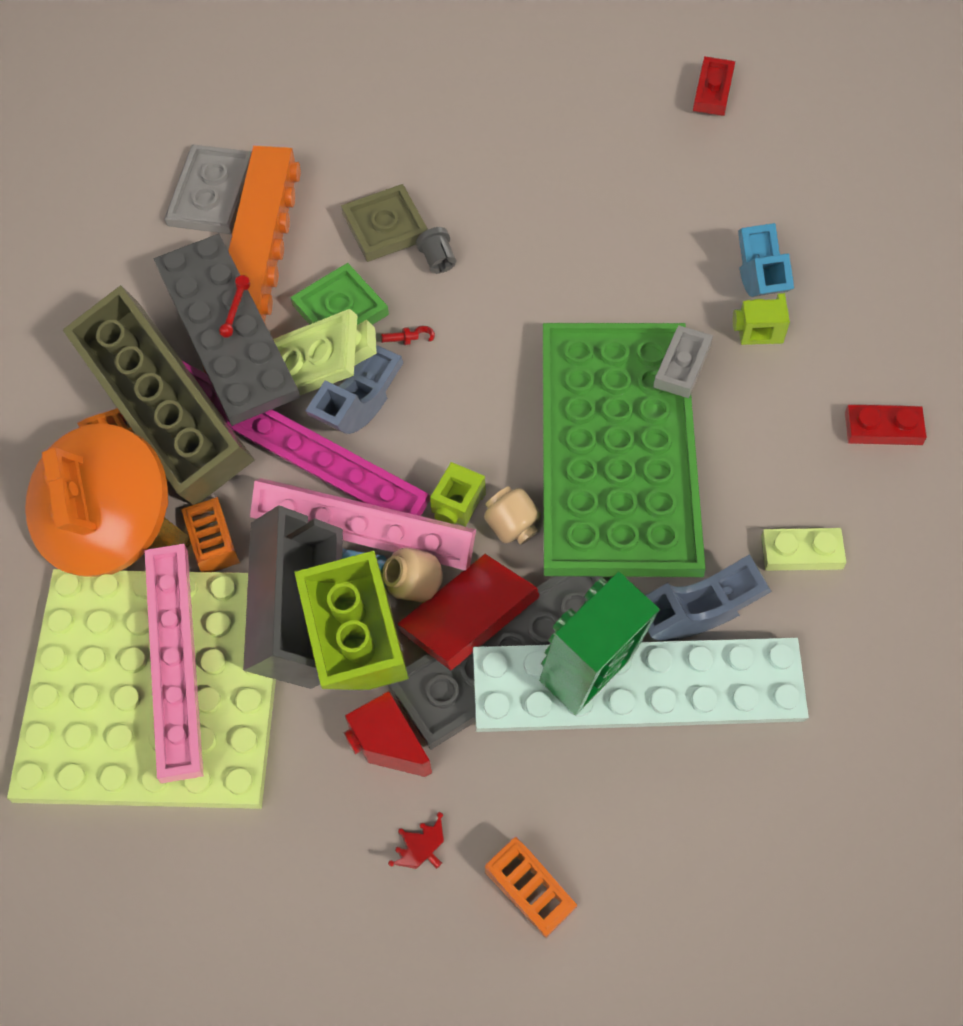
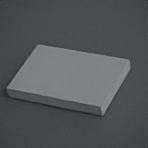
[164,144,252,234]

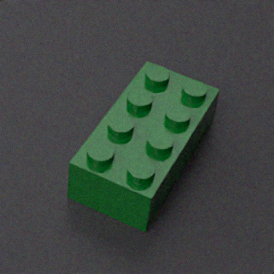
[539,571,660,716]

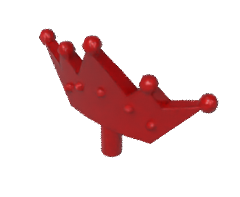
[388,812,444,869]

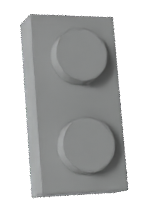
[653,325,713,398]

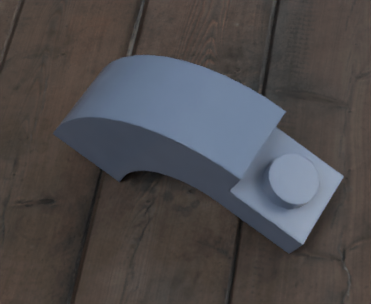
[305,345,403,434]
[645,554,772,641]

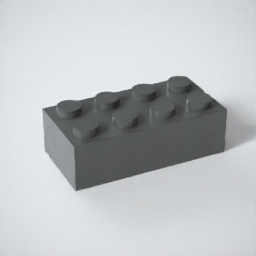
[243,505,343,689]

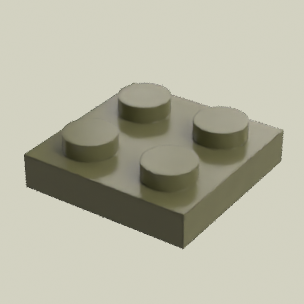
[341,184,428,262]

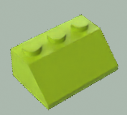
[294,550,409,690]

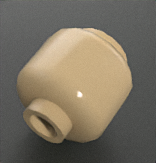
[484,486,541,545]
[382,548,443,602]

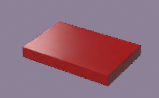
[397,554,540,671]

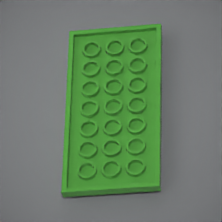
[543,323,706,577]

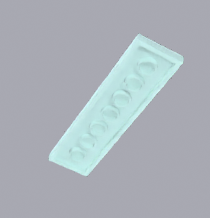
[473,638,809,732]

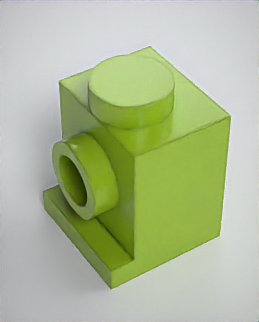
[732,293,790,345]
[430,462,486,527]

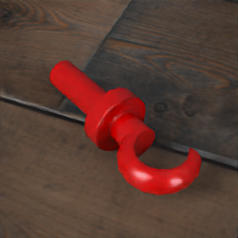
[380,326,435,345]

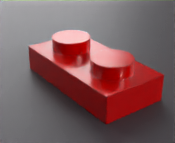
[693,56,736,116]
[845,405,927,445]

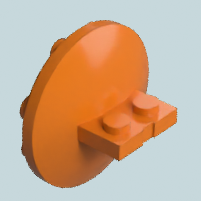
[25,424,168,577]

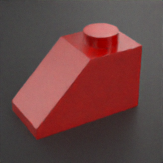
[343,691,432,777]

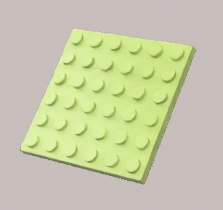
[7,569,276,809]

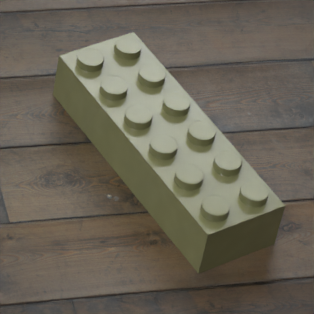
[63,285,255,505]

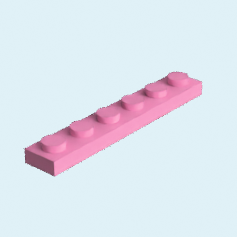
[250,478,476,570]
[145,544,204,784]

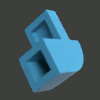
[738,223,794,297]

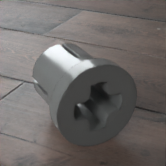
[416,227,456,274]

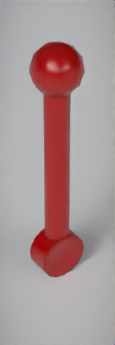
[219,275,250,338]

